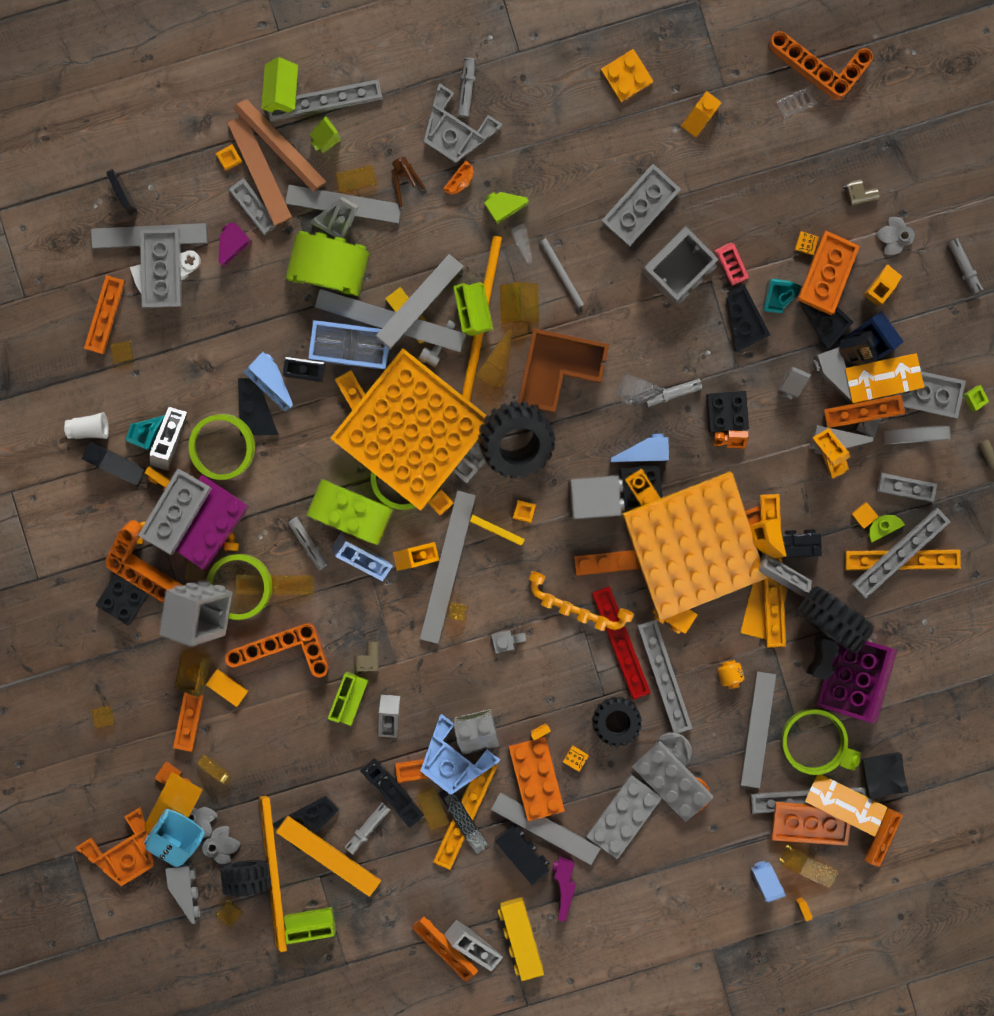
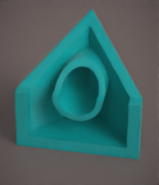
[763,279,802,313]
[125,415,165,450]

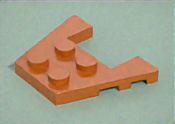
[75,807,155,887]

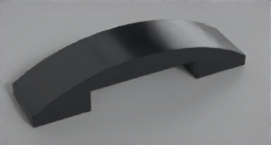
[360,758,424,828]

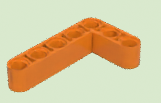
[768,31,873,100]
[105,520,184,603]
[225,623,330,678]

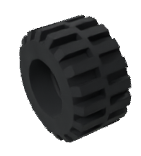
[592,696,642,747]
[220,860,271,896]

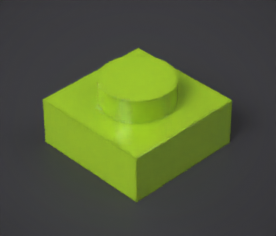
[963,385,989,412]
[840,748,861,770]

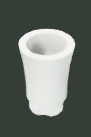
[64,412,109,439]

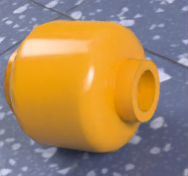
[717,660,745,689]

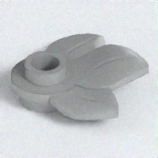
[876,217,915,255]
[190,807,217,838]
[202,826,241,864]

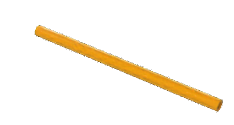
[462,236,502,401]

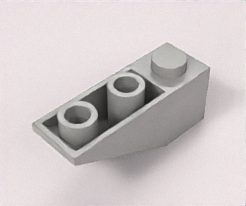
[166,862,200,924]

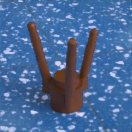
[391,157,425,208]

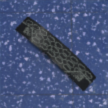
[439,790,490,854]

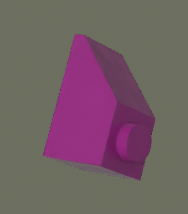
[218,222,252,267]

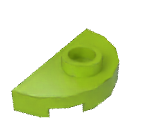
[868,515,905,543]

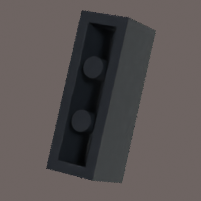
[495,823,550,885]

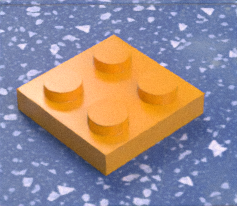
[600,49,653,103]

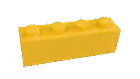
[498,897,544,981]

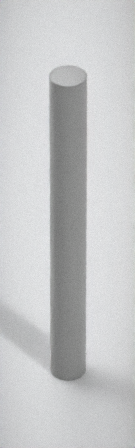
[540,238,584,308]

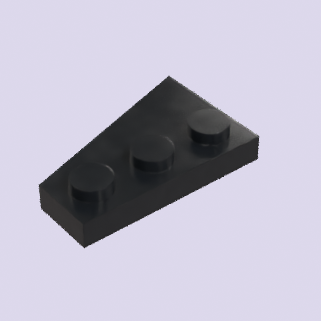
[727,284,770,353]
[799,301,854,351]
[238,378,279,436]
[273,796,340,851]

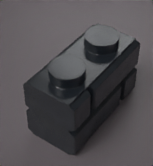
[283,357,325,383]
[782,529,822,558]

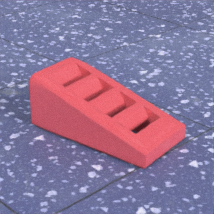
[714,242,749,286]

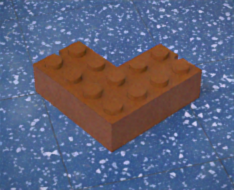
[518,328,609,413]

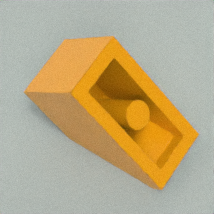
[681,91,722,138]
[392,542,439,571]

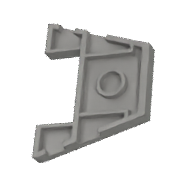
[424,83,502,164]

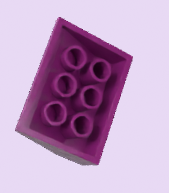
[176,475,249,570]
[816,641,898,723]

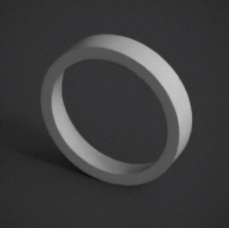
[882,426,951,444]

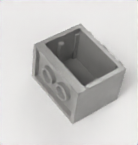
[641,226,719,305]
[569,476,624,519]
[159,580,232,646]

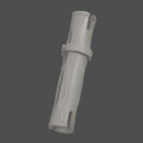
[457,57,476,118]
[947,238,983,295]
[644,378,703,407]
[287,517,329,571]
[344,802,391,854]

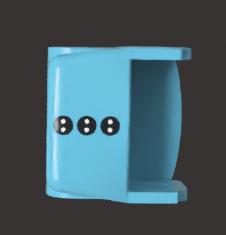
[143,808,205,867]

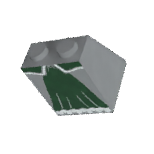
[453,709,500,755]

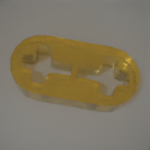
[197,755,232,784]

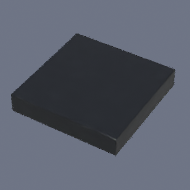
[106,169,137,213]

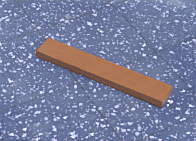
[233,99,326,192]
[227,116,293,227]

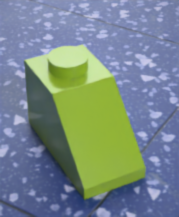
[310,117,341,153]
[484,192,529,225]

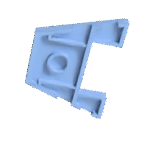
[420,714,500,795]

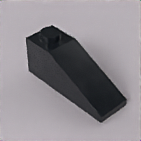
[82,442,146,486]

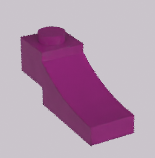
[551,856,576,922]

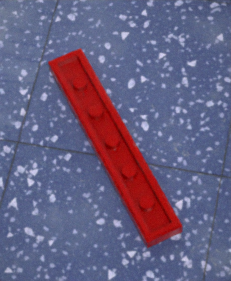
[592,586,651,700]

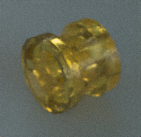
[447,602,468,621]

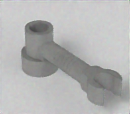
[417,320,456,368]

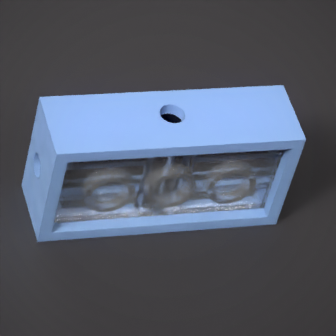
[308,320,389,370]

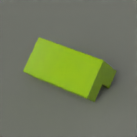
[261,57,298,113]
[453,282,493,336]
[328,671,369,726]
[284,907,336,944]

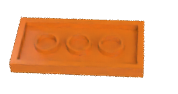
[797,230,860,316]
[508,736,565,821]
[771,802,851,846]

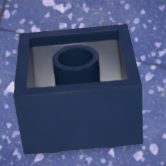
[845,311,904,364]

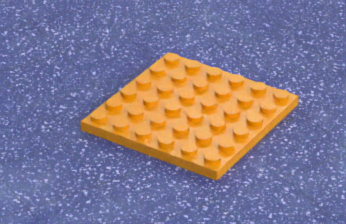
[330,348,486,511]
[622,472,766,621]

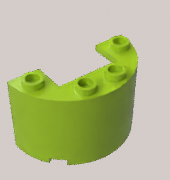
[285,231,370,297]

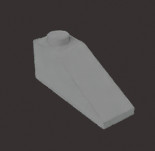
[813,348,857,404]
[149,407,187,471]
[809,425,874,455]
[444,920,503,972]

